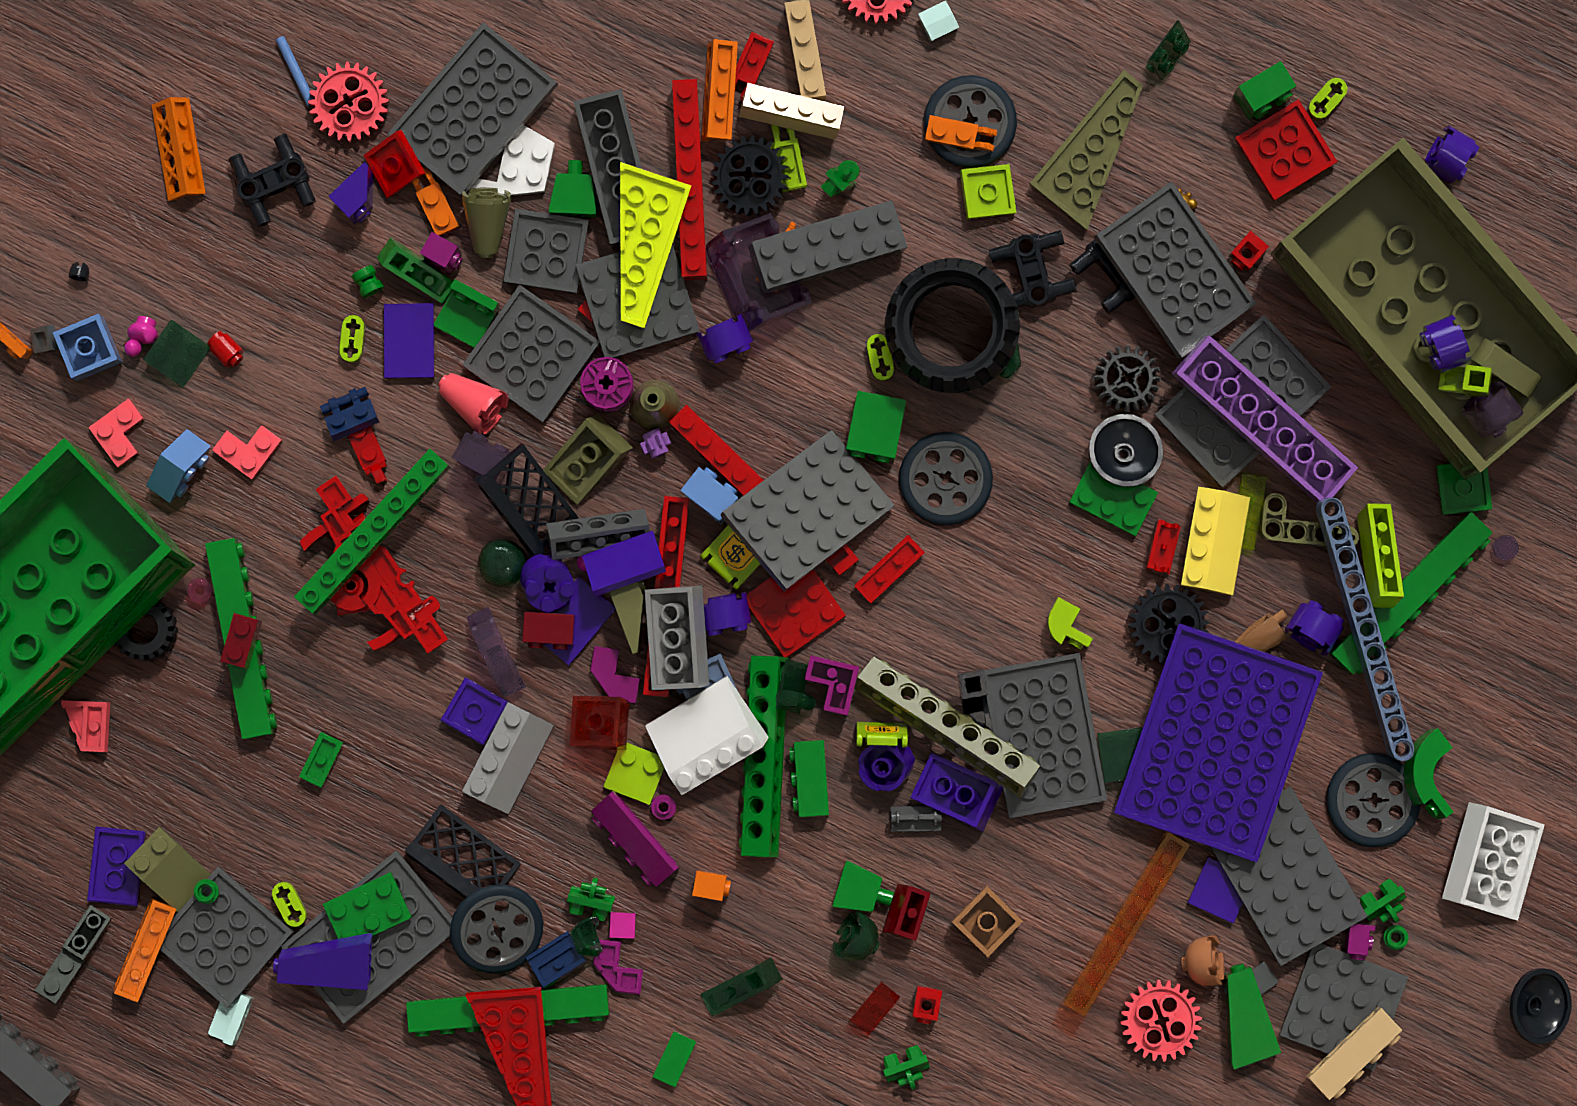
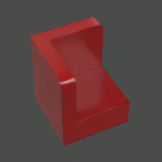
[826,544,859,576]

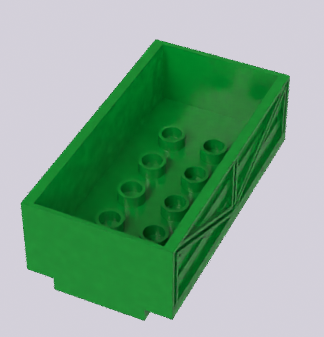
[0,438,195,755]

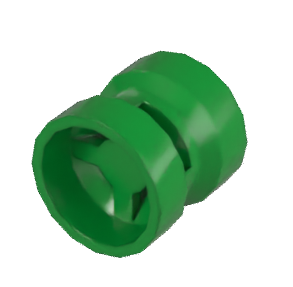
[351,265,384,299]

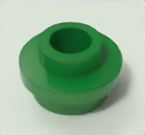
[194,879,219,904]
[1383,925,1409,950]

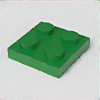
[1436,464,1492,515]

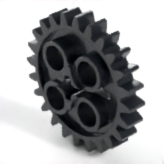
[711,135,791,216]
[1128,583,1210,664]

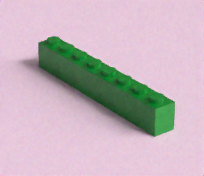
[1329,512,1493,675]
[205,538,278,740]
[406,984,610,1037]

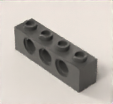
[546,509,650,560]

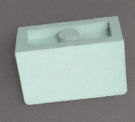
[208,993,254,1046]

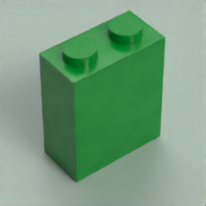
[846,391,906,464]

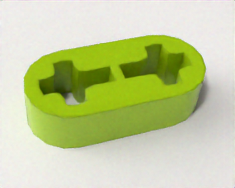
[1308,78,1347,120]
[339,315,366,363]
[867,334,894,381]
[272,882,307,927]

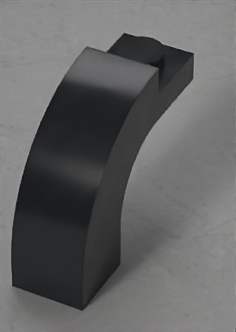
[957,669,993,741]

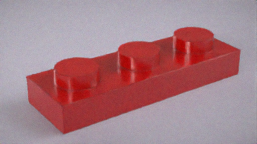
[854,535,925,604]

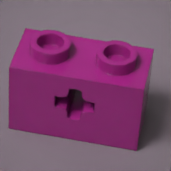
[420,232,463,274]

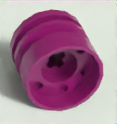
[580,357,634,413]

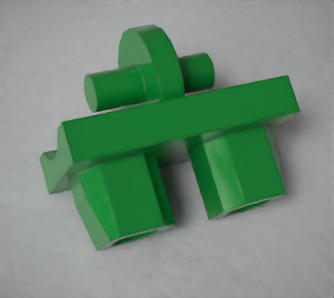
[820,160,860,197]
[567,877,615,921]
[1360,879,1406,923]
[883,1045,930,1090]

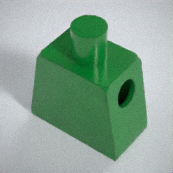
[549,160,597,218]
[832,860,894,912]

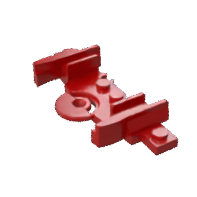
[300,476,449,654]

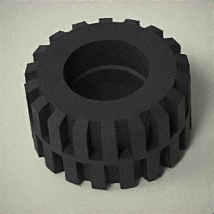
[115,601,178,661]

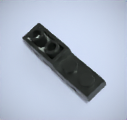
[34,905,112,1005]

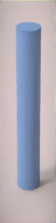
[275,36,315,106]

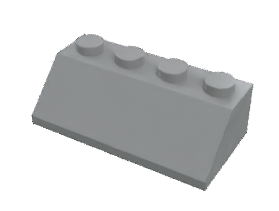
[645,585,709,690]
[462,702,554,814]

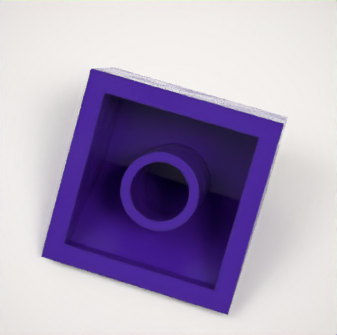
[328,162,373,225]

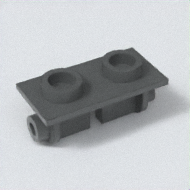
[891,806,942,832]

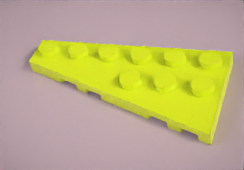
[620,162,691,328]

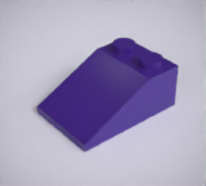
[910,752,1003,832]

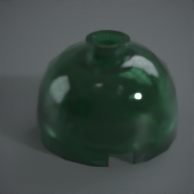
[478,538,527,588]
[833,911,880,962]

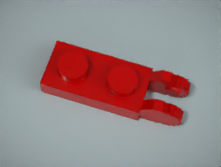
[735,32,774,103]

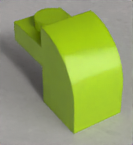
[1438,365,1492,397]
[1047,597,1093,650]

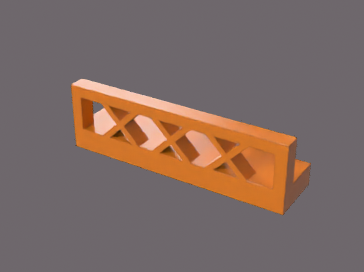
[701,39,738,142]
[152,97,206,201]
[113,897,176,1002]

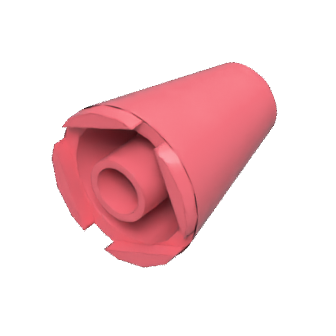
[438,373,509,435]

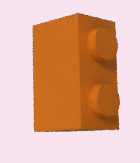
[692,870,731,901]

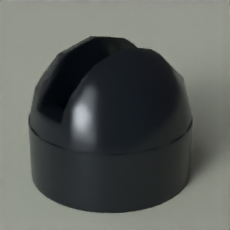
[68,262,89,281]

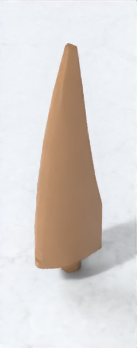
[1235,609,1288,652]

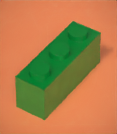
[789,740,829,817]

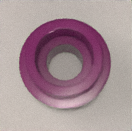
[651,795,676,820]

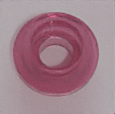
[187,578,212,603]

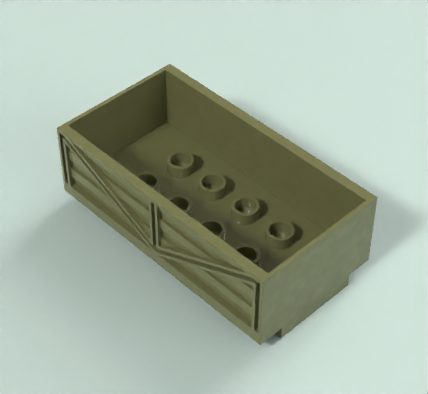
[1270,138,1577,480]

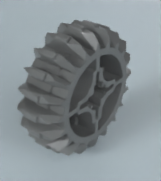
[1093,345,1161,412]

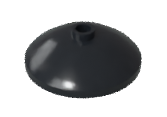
[1088,414,1163,488]
[1510,968,1572,1044]

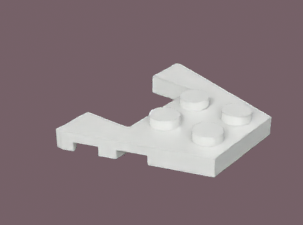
[468,125,555,196]

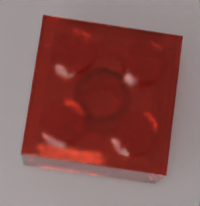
[570,696,629,750]

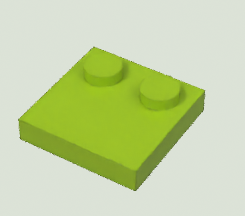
[960,164,1017,220]
[603,740,664,805]

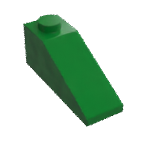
[377,237,453,303]

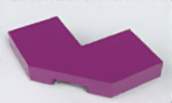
[591,646,640,703]
[593,939,643,995]

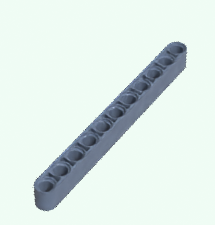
[1316,498,1414,761]

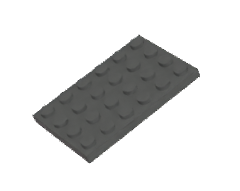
[387,22,558,197]
[1094,182,1257,359]
[1154,315,1331,488]
[720,430,895,592]
[983,653,1107,818]
[1209,786,1368,967]
[281,850,453,1024]

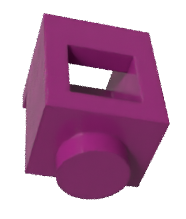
[1344,924,1375,960]

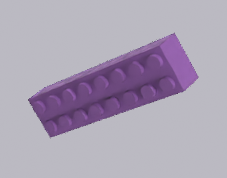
[1172,335,1358,503]

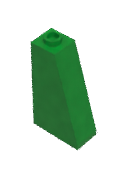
[1225,963,1281,1070]

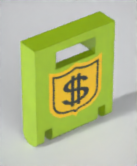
[700,525,760,590]
[857,722,908,747]

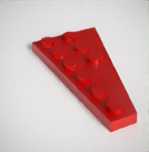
[465,987,552,1106]

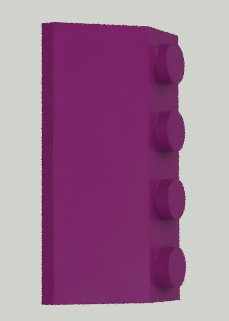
[591,791,680,887]

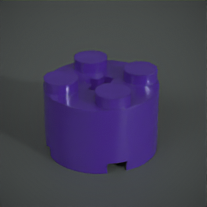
[1425,125,1479,183]
[696,314,753,364]
[1419,315,1472,373]
[520,554,575,613]
[704,592,751,636]
[1285,600,1344,655]
[858,739,915,791]

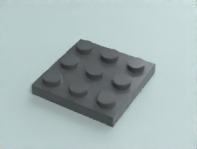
[503,209,589,294]

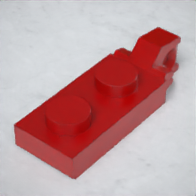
[348,426,387,485]

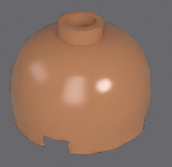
[1182,935,1225,986]

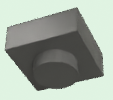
[30,325,58,354]

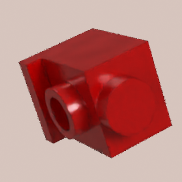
[1229,230,1269,271]
[912,986,942,1024]

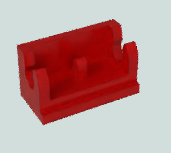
[1145,519,1181,575]

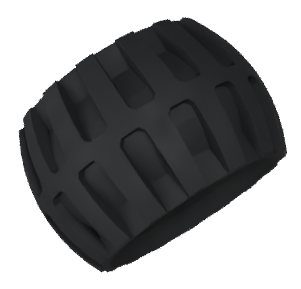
[885,258,1020,393]

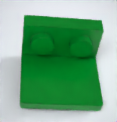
[434,279,500,348]

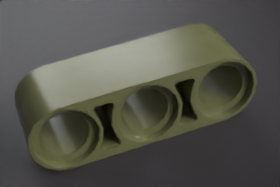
[1471,338,1543,399]

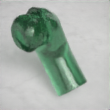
[999,344,1021,379]

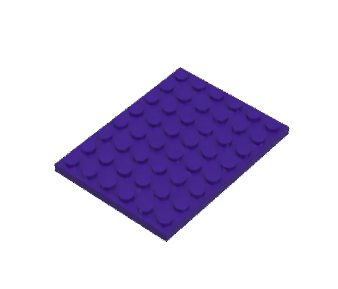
[1114,623,1323,862]

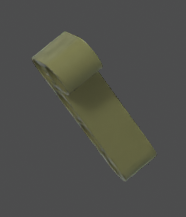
[1259,493,1359,548]

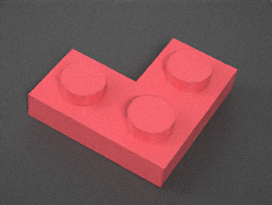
[88,398,144,468]
[212,425,283,480]

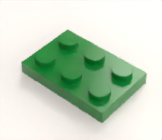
[1069,462,1158,537]
[323,872,412,939]

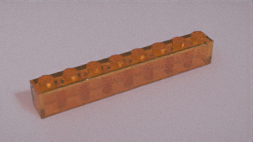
[1062,832,1190,1017]

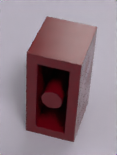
[522,612,576,650]
[220,613,262,669]
[883,884,931,941]

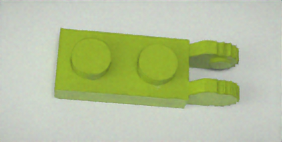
[771,125,807,193]

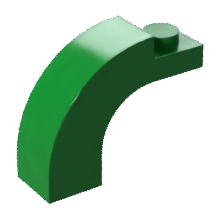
[1404,728,1453,819]

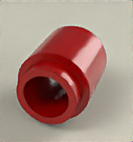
[207,331,244,367]

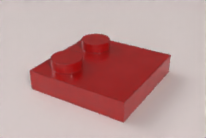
[363,130,425,198]

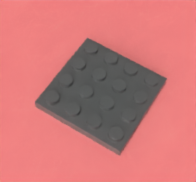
[575,244,700,358]
[462,285,600,423]
[160,866,294,1008]
[1279,944,1408,1071]

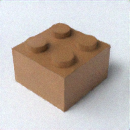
[951,885,1023,957]

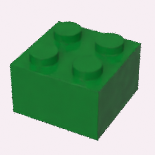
[1233,61,1296,120]

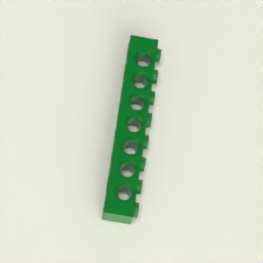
[294,448,451,615]
[739,655,788,857]

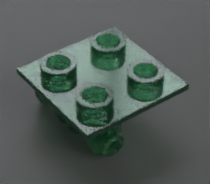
[1146,20,1191,80]
[143,319,210,387]
[776,659,816,714]

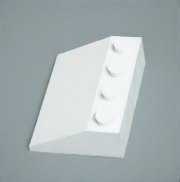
[645,676,769,795]
[1442,802,1545,921]

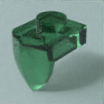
[570,915,603,957]

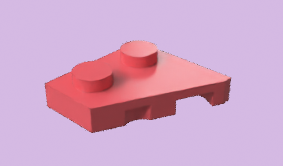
[61,700,110,752]

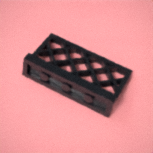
[473,443,579,556]
[405,805,521,899]

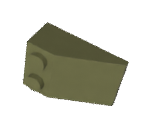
[543,413,633,505]
[610,580,647,656]
[124,826,211,912]

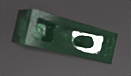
[701,957,783,1016]

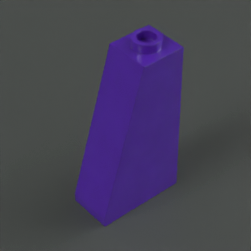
[273,933,373,990]

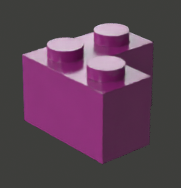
[805,655,859,716]

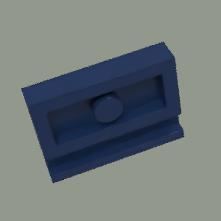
[525,931,588,989]

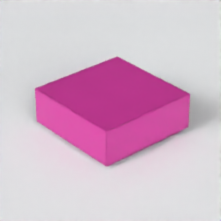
[610,912,636,939]

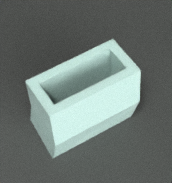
[918,0,959,41]

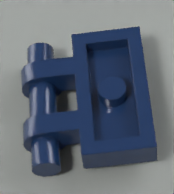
[320,387,379,442]

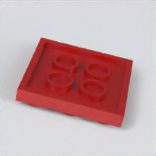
[1235,99,1338,202]
[747,569,846,657]

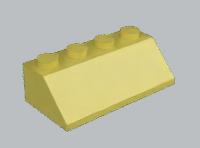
[1181,487,1250,595]

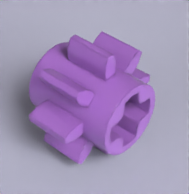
[640,428,671,459]

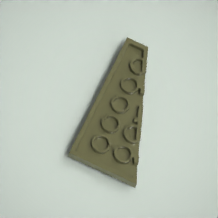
[1029,70,1143,231]

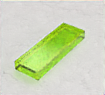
[1238,473,1267,551]

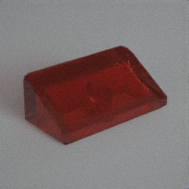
[849,981,900,1035]

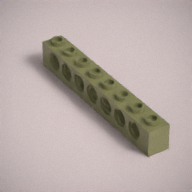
[854,657,1040,798]

